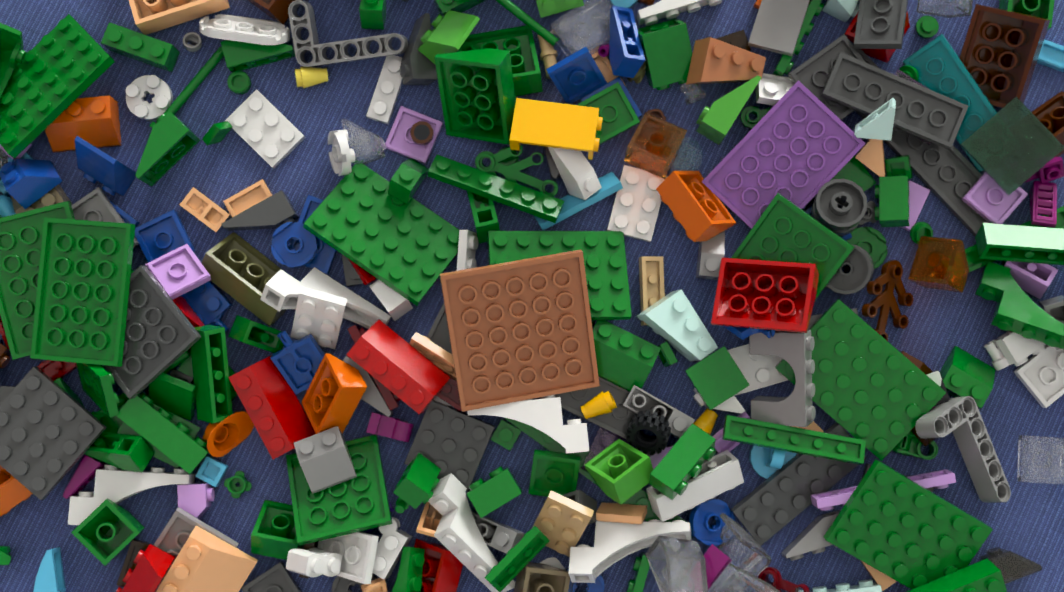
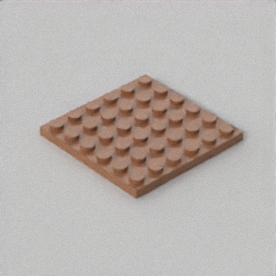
[440,250,600,412]

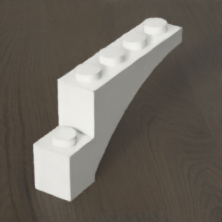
[636,0,722,26]
[260,267,391,329]
[467,395,589,454]
[68,464,195,525]
[428,473,515,592]
[568,519,691,583]

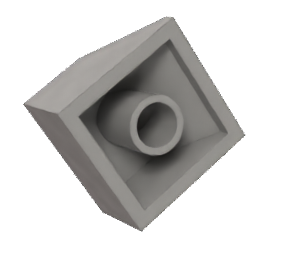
[293,426,357,494]

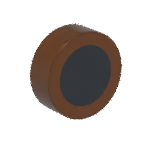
[410,121,434,145]

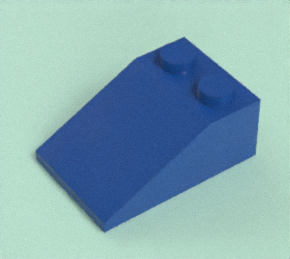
[74,136,136,196]

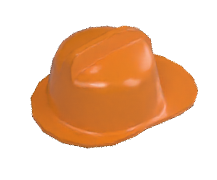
[202,411,254,457]

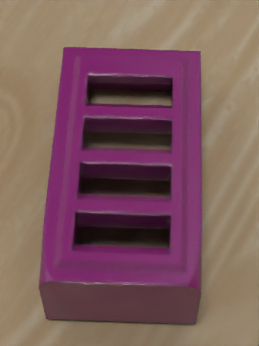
[1029,181,1057,228]
[62,455,107,499]

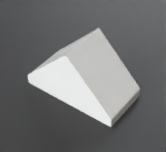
[369,280,413,321]

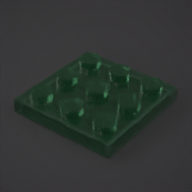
[961,97,1064,195]

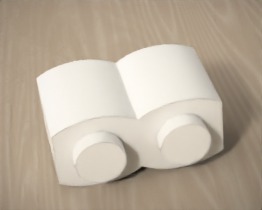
[286,548,342,577]

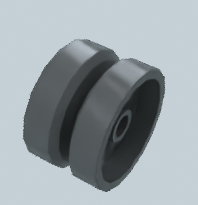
[811,179,868,236]
[827,244,874,295]

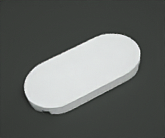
[199,14,290,45]

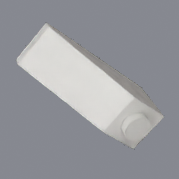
[548,147,602,200]

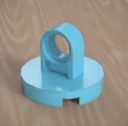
[749,445,796,479]

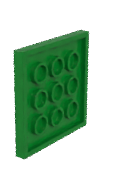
[731,193,855,301]
[286,435,392,546]

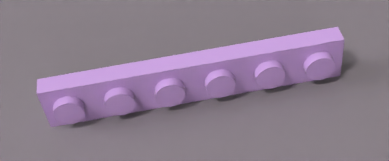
[810,469,956,511]

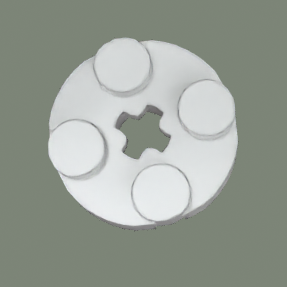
[125,75,173,121]
[328,129,355,176]

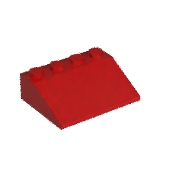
[711,258,819,333]

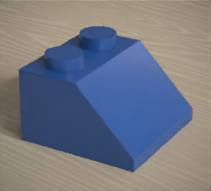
[0,158,62,209]

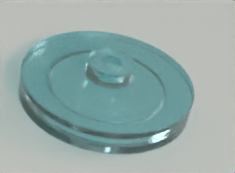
[662,136,703,173]

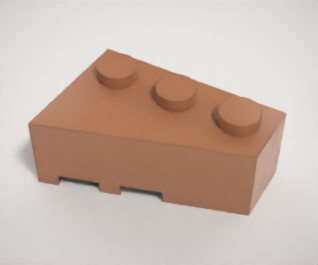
[686,37,766,85]

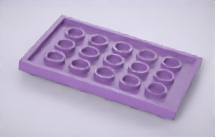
[702,80,866,229]

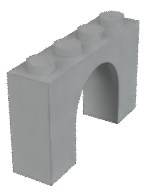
[749,330,816,427]

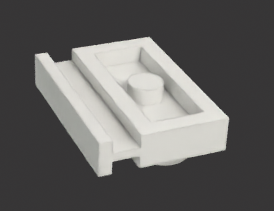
[756,73,794,106]

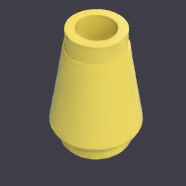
[295,66,328,89]

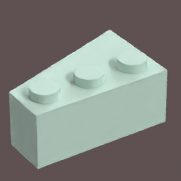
[636,289,718,361]

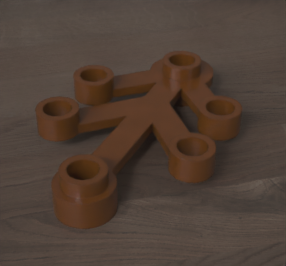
[862,260,913,341]

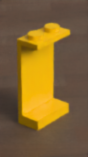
[509,98,603,160]

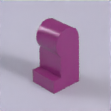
[366,412,414,442]

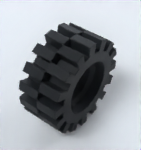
[625,410,671,455]

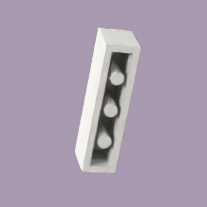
[646,450,744,522]

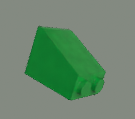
[638,18,692,90]

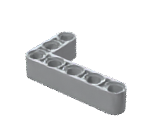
[288,0,408,67]
[915,396,1011,503]

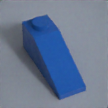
[609,5,645,78]

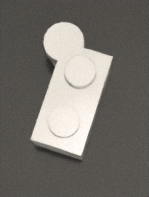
[984,331,1046,371]
[373,517,413,580]

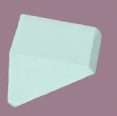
[854,98,896,141]

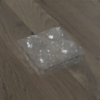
[1017,435,1064,485]

